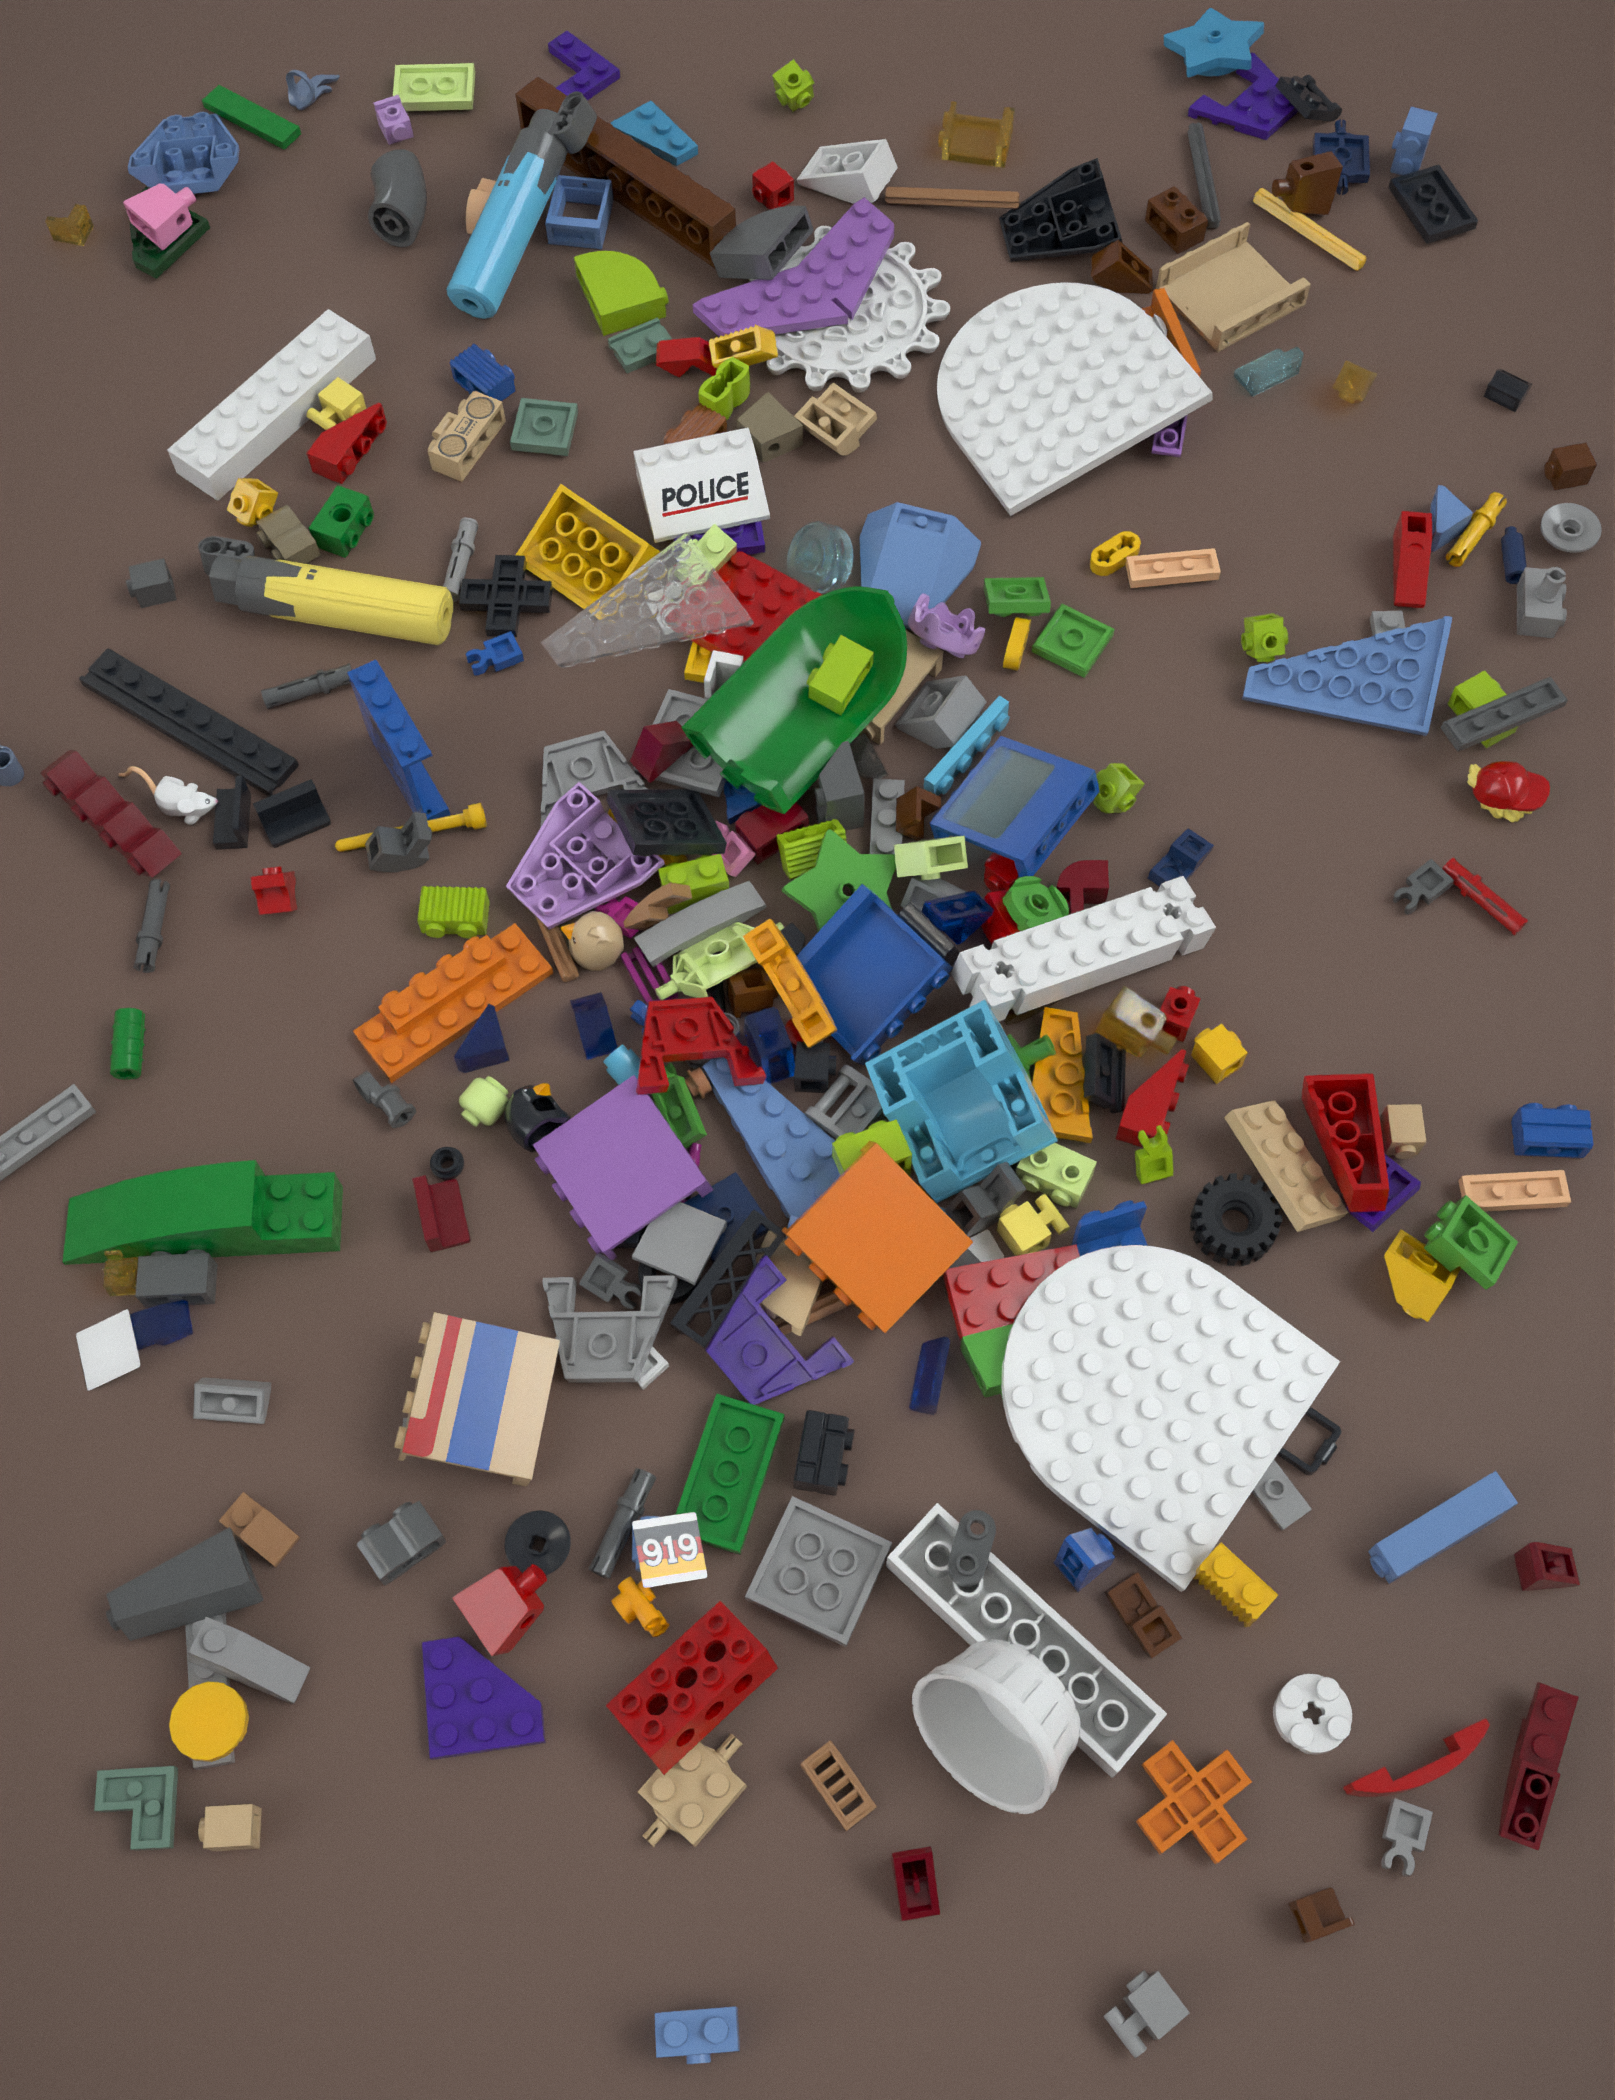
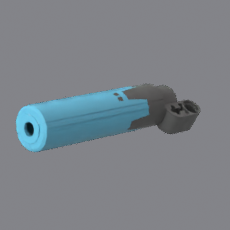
[446,91,597,319]

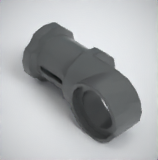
[352,1070,416,1128]

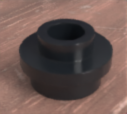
[430,1147,464,1180]

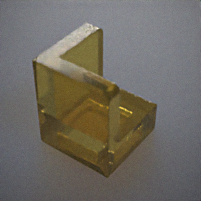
[45,204,94,246]

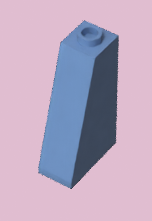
[1368,1471,1518,1584]

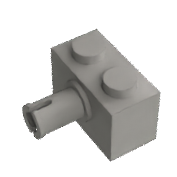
[1517,567,1567,638]

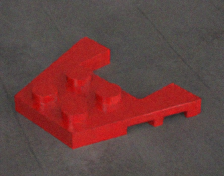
[636,997,766,1095]

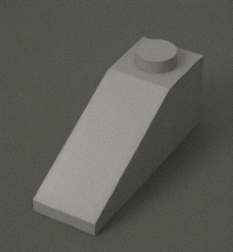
[188,1617,311,1704]

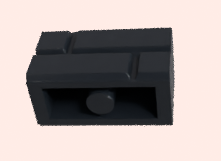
[793,1410,855,1496]

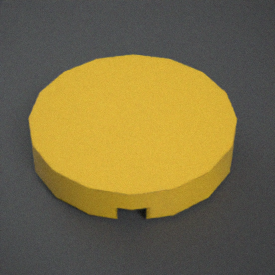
[169,1681,249,1762]

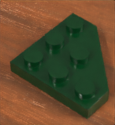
[130,186,210,279]

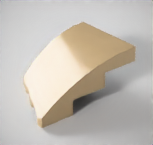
[752,1231,823,1336]

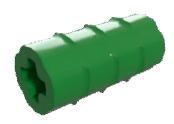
[110,1008,146,1080]

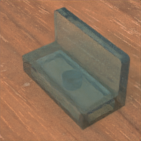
[1234,347,1304,397]

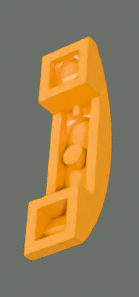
[743,919,837,1048]

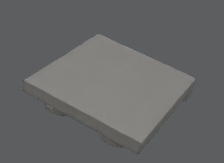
[632,1202,727,1285]

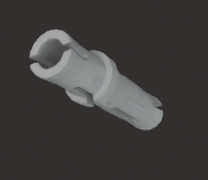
[443,517,479,602]

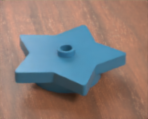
[1164,8,1264,77]

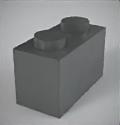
[135,1250,218,1307]

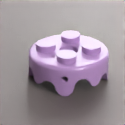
[908,593,985,658]

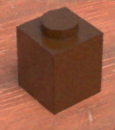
[1544,442,1597,490]

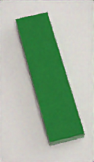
[202,85,301,150]

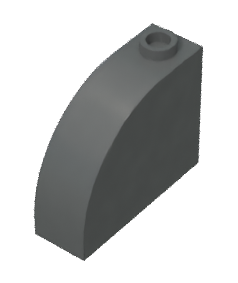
[710,206,814,280]

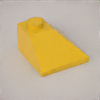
[1384,1230,1461,1322]

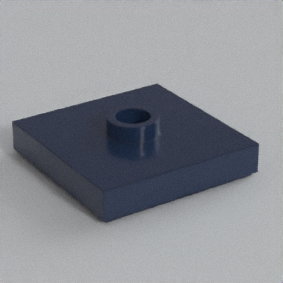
[684,1172,769,1263]

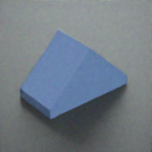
[1430,485,1473,552]

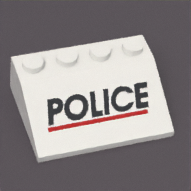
[633,428,770,543]

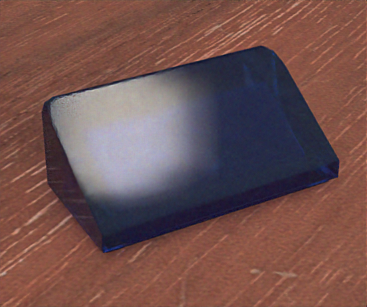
[909,1337,950,1415]

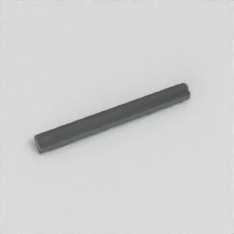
[1188,122,1221,229]

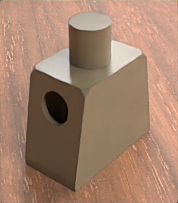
[737,392,803,462]

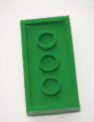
[675,1394,785,1555]

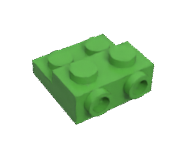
[1424,1195,1518,1290]

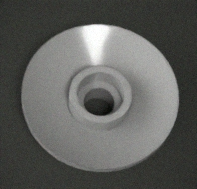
[1540,503,1602,553]

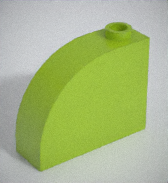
[574,251,669,336]

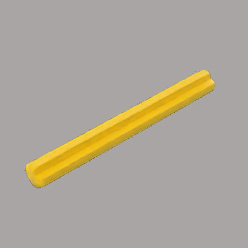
[1253,188,1367,271]

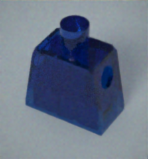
[743,1007,795,1084]

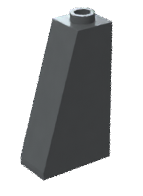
[106,1527,264,1641]

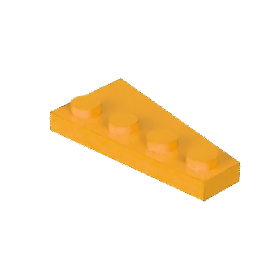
[1032,1007,1093,1143]

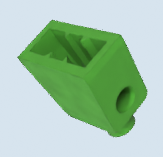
[960,1324,1013,1399]

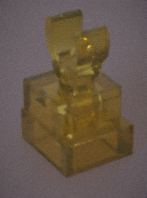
[103,1250,139,1296]

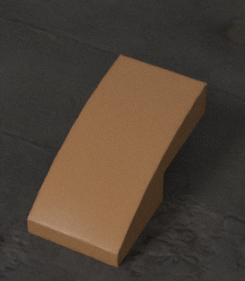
[624,883,692,931]

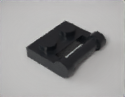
[1275,75,1342,121]

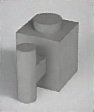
[1104,1970,1190,2058]

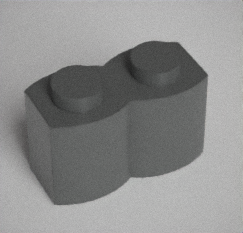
[357,1501,446,1585]

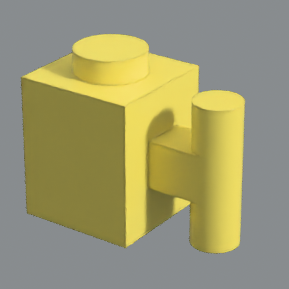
[306,377,367,430]
[997,1194,1070,1256]

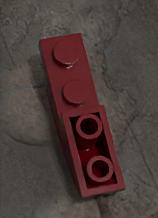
[1498,1682,1579,1851]

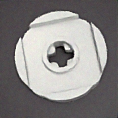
[1273,1674,1352,1754]

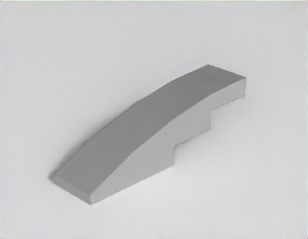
[634,881,767,967]

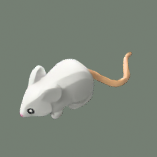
[119,766,218,825]

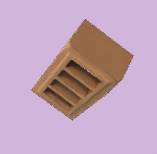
[800,1740,877,1832]

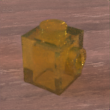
[1332,360,1377,404]

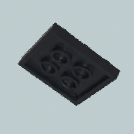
[606,789,727,857]

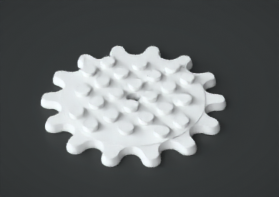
[749,226,950,393]

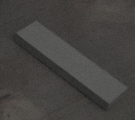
[1441,676,1568,752]

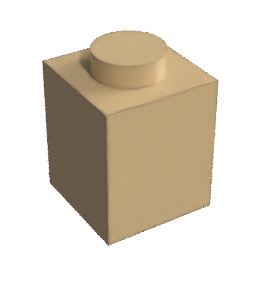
[1380,1104,1426,1159]
[198,1804,262,1851]

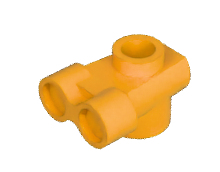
[611,1576,669,1637]

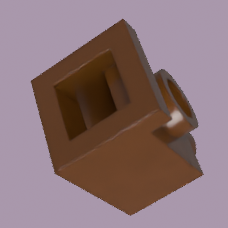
[726,967,778,1018]

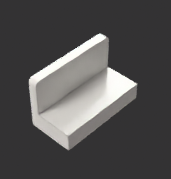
[704,650,744,699]

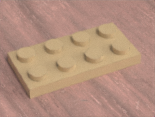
[1224,1100,1349,1232]

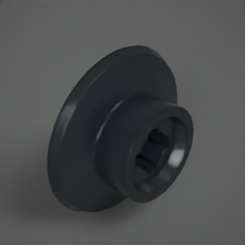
[505,1510,571,1575]

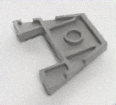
[540,730,647,828]
[542,1275,678,1383]

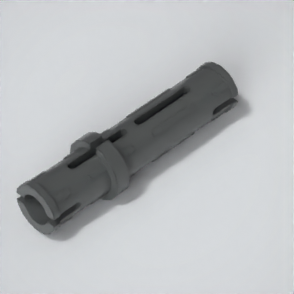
[261,663,352,709]
[133,879,170,973]
[588,1468,657,1579]

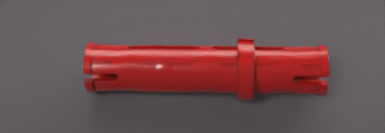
[1442,857,1529,936]

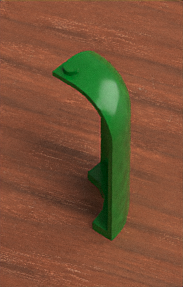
[681,586,907,814]

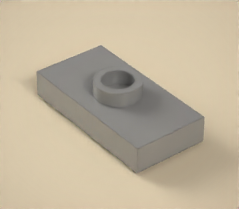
[1252,1460,1312,1531]

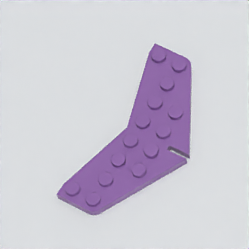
[693,197,894,337]

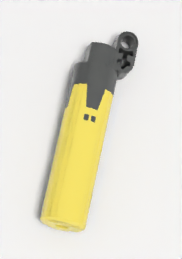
[198,536,453,645]

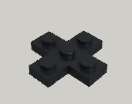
[459,555,553,637]

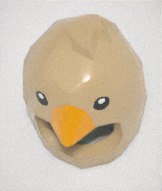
[561,911,624,971]

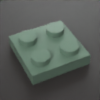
[510,398,578,456]

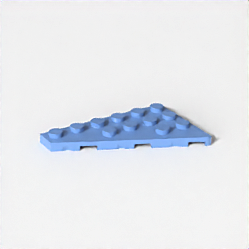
[1242,616,1453,736]

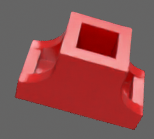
[250,866,297,915]

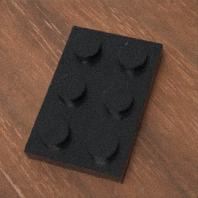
[1388,165,1478,244]

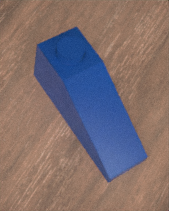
[1054,1528,1115,1592]

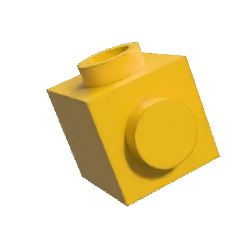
[1191,1023,1248,1084]

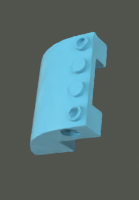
[865,1000,1058,1203]

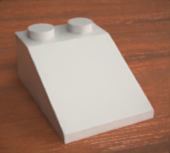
[796,139,898,204]

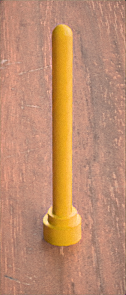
[335,803,487,852]

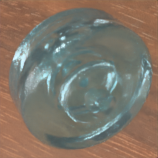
[787,521,853,595]

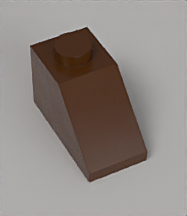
[1091,240,1153,294]

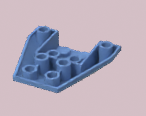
[128,112,240,194]
[859,502,981,630]

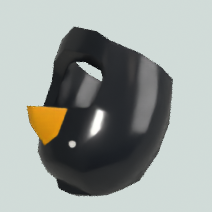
[504,1083,571,1153]

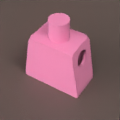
[123,184,196,250]

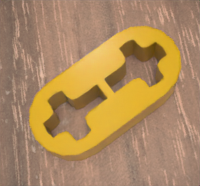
[1090,531,1141,576]
[1003,617,1031,671]

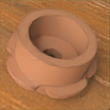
[685,1067,713,1099]

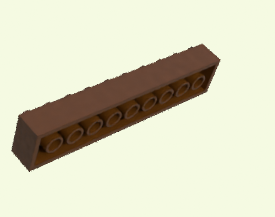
[515,77,736,269]

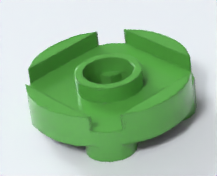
[1003,876,1069,931]

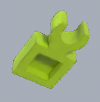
[1135,1125,1174,1185]

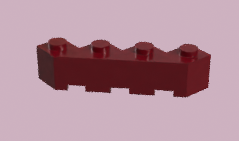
[40,750,182,878]

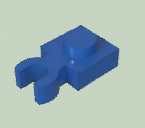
[466,631,524,675]

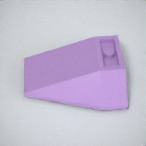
[506,782,665,929]

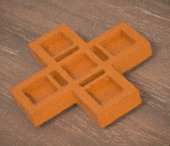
[1136,1740,1252,1864]

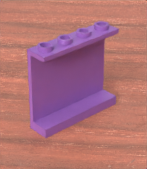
[533,1075,713,1260]

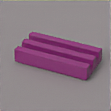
[620,946,679,1005]

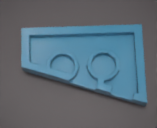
[611,100,698,166]

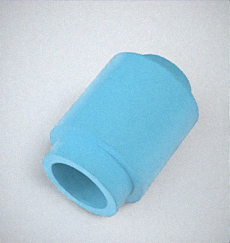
[603,1045,640,1085]

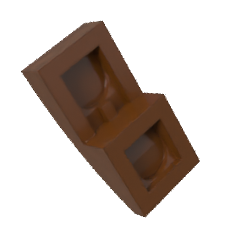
[1104,1572,1182,1659]

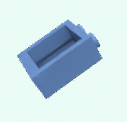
[545,175,614,249]

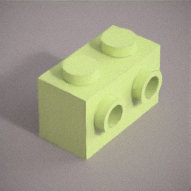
[1016,1143,1097,1208]

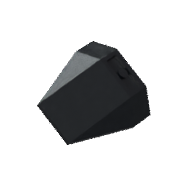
[999,158,1123,262]

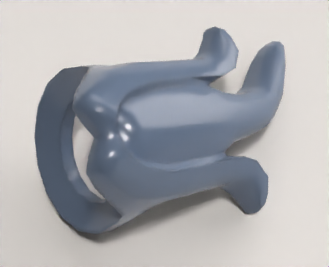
[286,70,340,111]

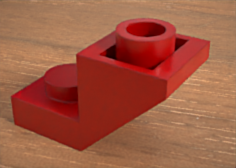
[656,337,717,378]

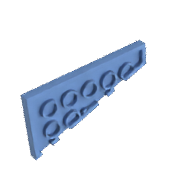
[702,1057,840,1219]

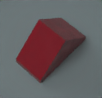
[630,721,694,783]
[1514,1542,1580,1591]
[891,1846,940,1921]

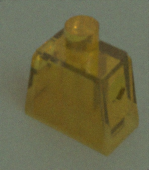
[1093,986,1177,1057]

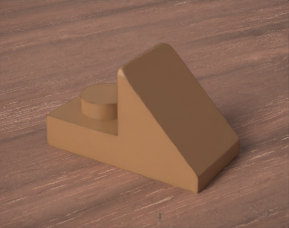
[219,1492,300,1567]

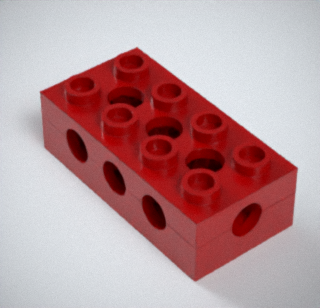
[605,1601,778,1775]

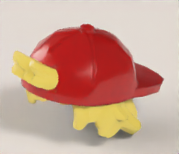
[1467,761,1550,823]

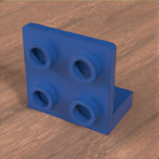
[1071,1200,1148,1256]

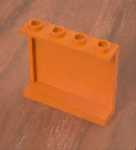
[781,1141,973,1333]

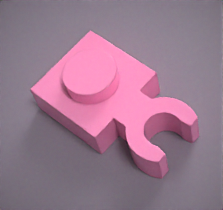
[712,821,756,877]

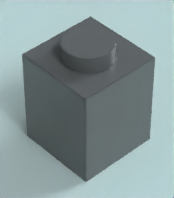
[126,558,177,608]

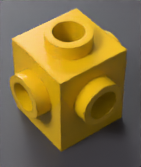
[227,478,279,527]

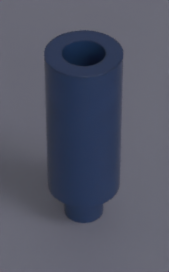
[1501,526,1527,584]

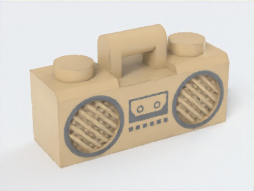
[428,391,506,482]

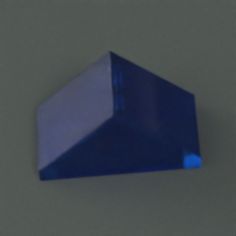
[570,992,618,1060]
[454,1004,510,1073]

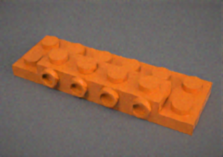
[353,923,554,1083]

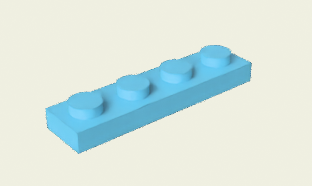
[924,695,1010,796]

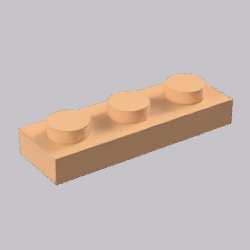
[1125,548,1221,588]
[1458,1170,1571,1212]

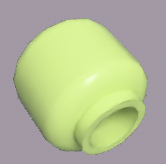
[459,1076,509,1127]

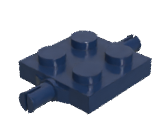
[1312,119,1370,195]

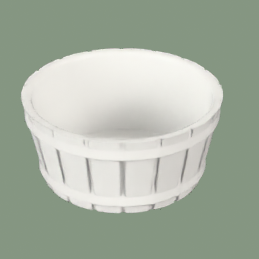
[912,1639,1080,1814]

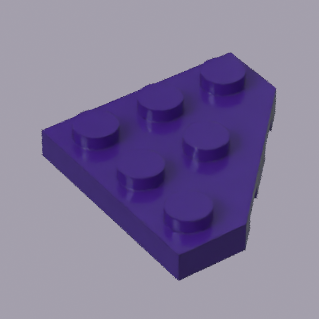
[422,1637,546,1760]

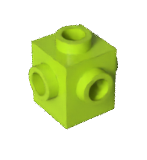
[772,59,814,112]
[1241,613,1288,662]
[1093,763,1145,814]

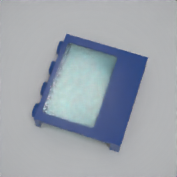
[930,736,1100,877]

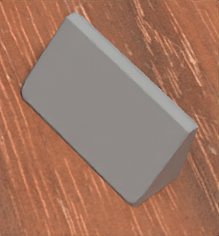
[193,1378,271,1424]

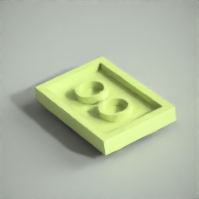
[393,63,475,112]

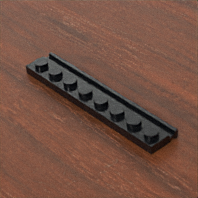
[79,648,299,797]

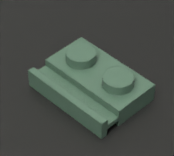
[608,318,672,374]

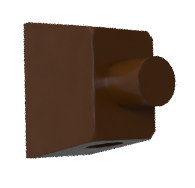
[1272,151,1343,215]

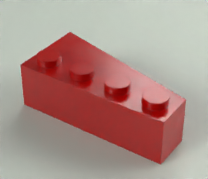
[1301,1073,1390,1212]

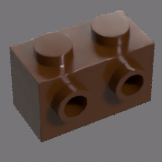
[1145,186,1208,254]

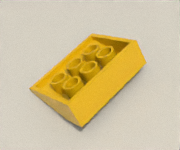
[516,484,663,622]

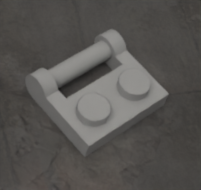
[804,1065,883,1139]

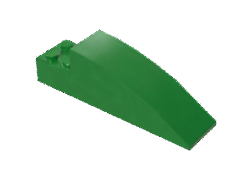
[63,1160,343,1265]

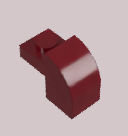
[1057,860,1109,915]

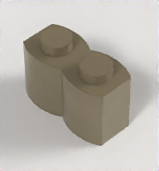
[256,505,321,564]

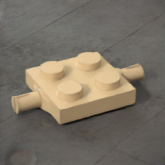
[638,1733,747,1847]

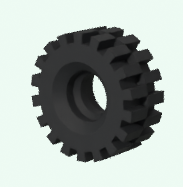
[1190,1173,1282,1266]

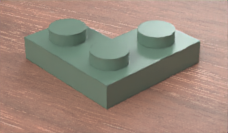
[94,1766,178,1851]

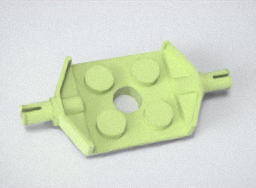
[655,922,784,1000]

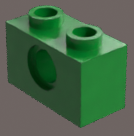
[309,485,374,558]

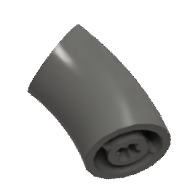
[368,149,427,247]

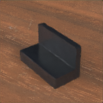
[213,775,251,850]
[253,779,331,848]

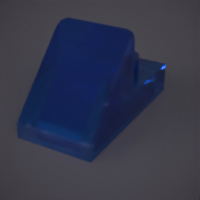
[921,890,994,945]

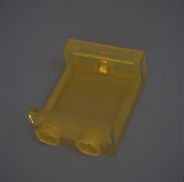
[938,101,1015,168]

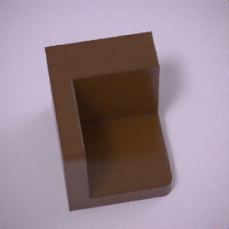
[896,786,941,841]
[1288,1887,1355,1943]

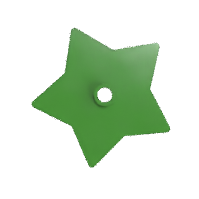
[782,829,896,932]

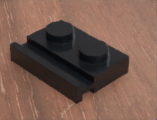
[1083,1033,1126,1114]

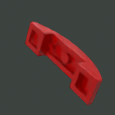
[1343,1718,1490,1797]

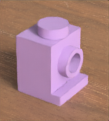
[373,95,414,145]

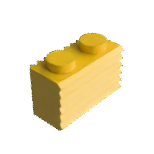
[709,324,778,369]
[1193,1542,1278,1627]

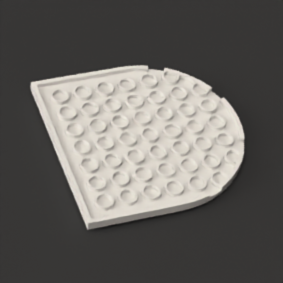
[937,283,1213,516]
[1001,1245,1340,1592]

